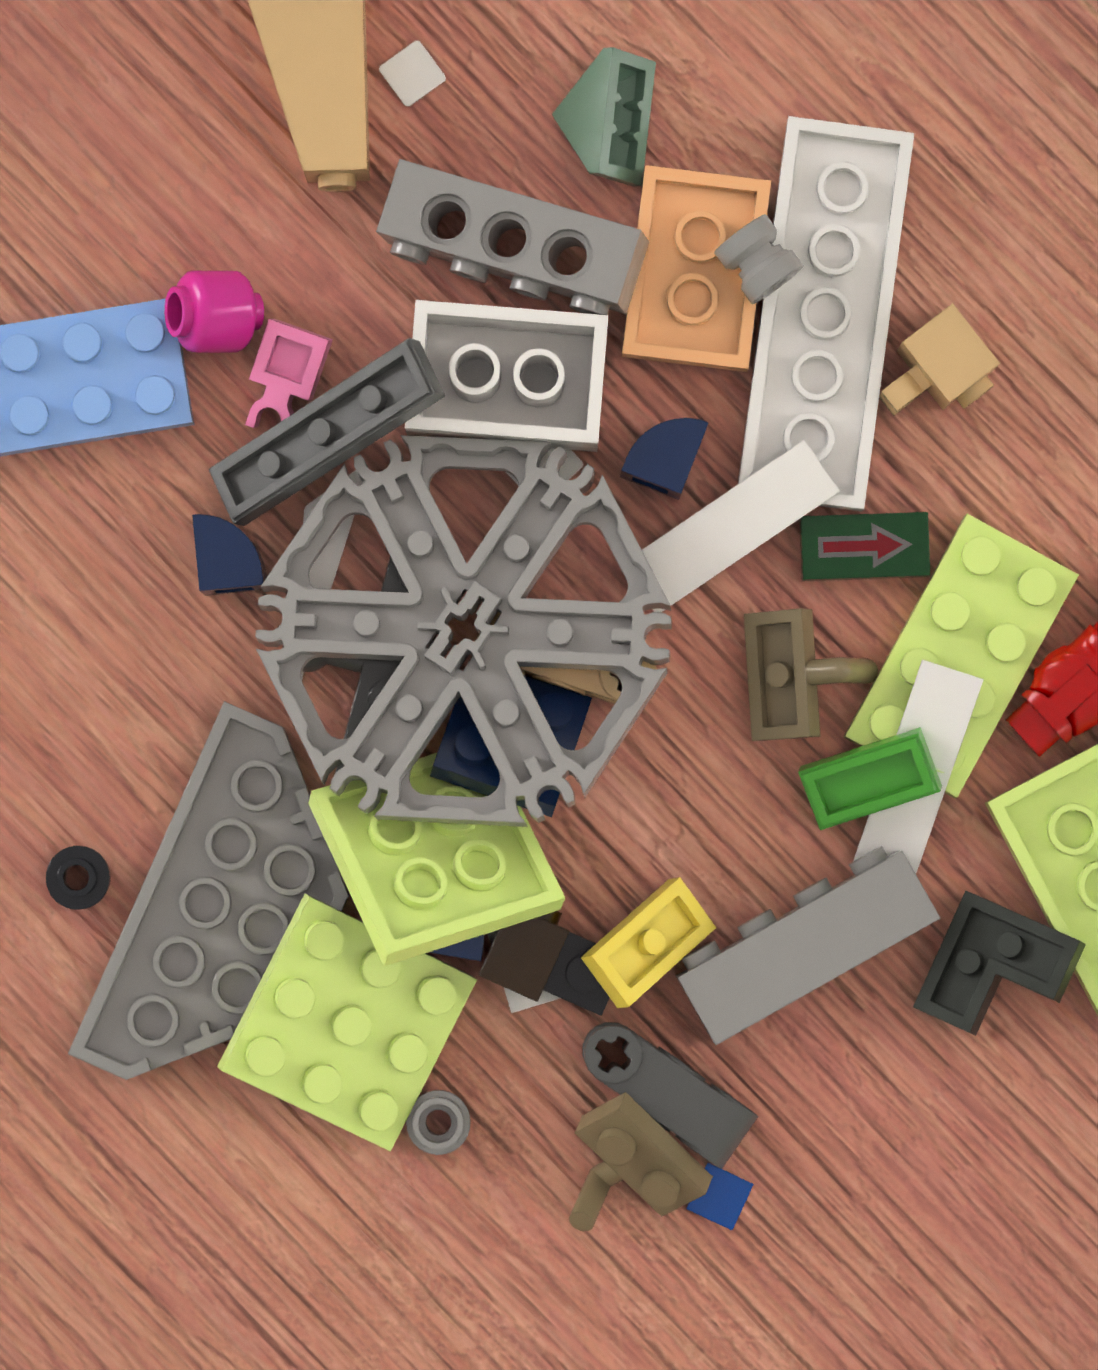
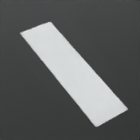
[642,440,840,612]
[853,659,984,874]

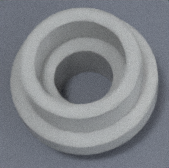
[406,1090,471,1155]

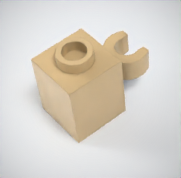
[879,303,1000,416]

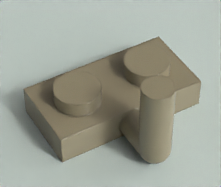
[744,608,878,741]
[569,1092,713,1231]

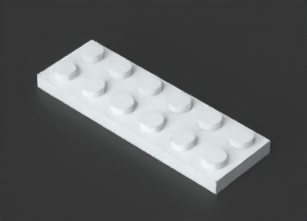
[738,116,914,512]

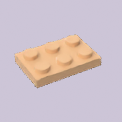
[622,165,771,372]

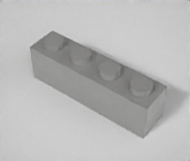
[676,846,941,1045]

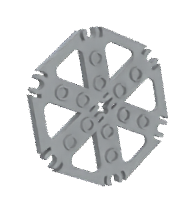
[255,435,672,827]

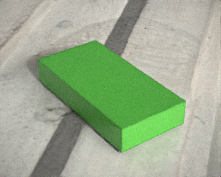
[798,727,942,830]

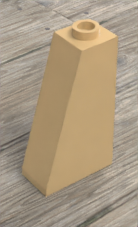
[248,0,370,192]

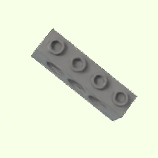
[376,159,649,315]

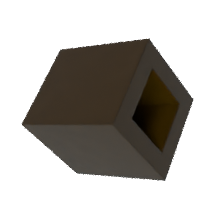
[479,911,569,1002]

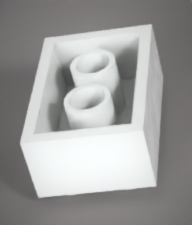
[405,300,608,452]

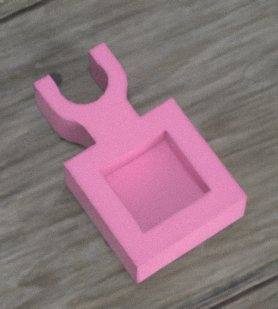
[245,318,333,428]

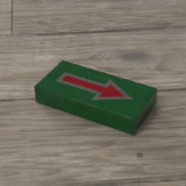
[799,512,930,581]

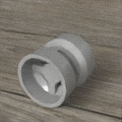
[715,214,803,304]

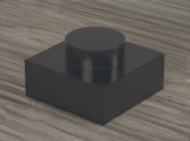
[543,932,610,1016]

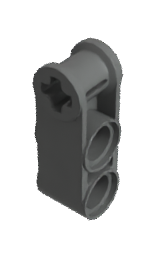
[582,1022,759,1169]

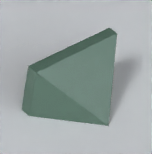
[552,47,656,187]

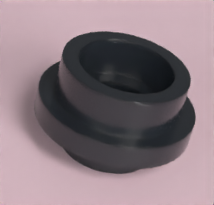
[46,846,111,910]

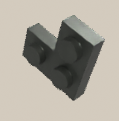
[913,891,1086,1036]

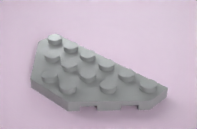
[68,701,349,1080]

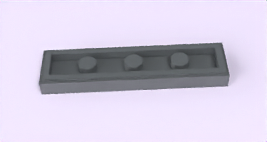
[209,338,445,526]

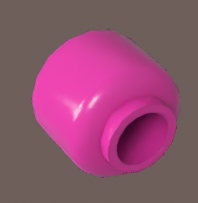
[164,271,264,353]

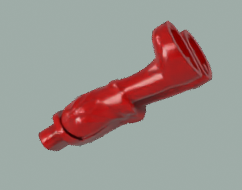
[1005,622,1098,757]

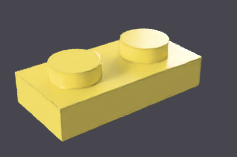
[581,877,716,1008]

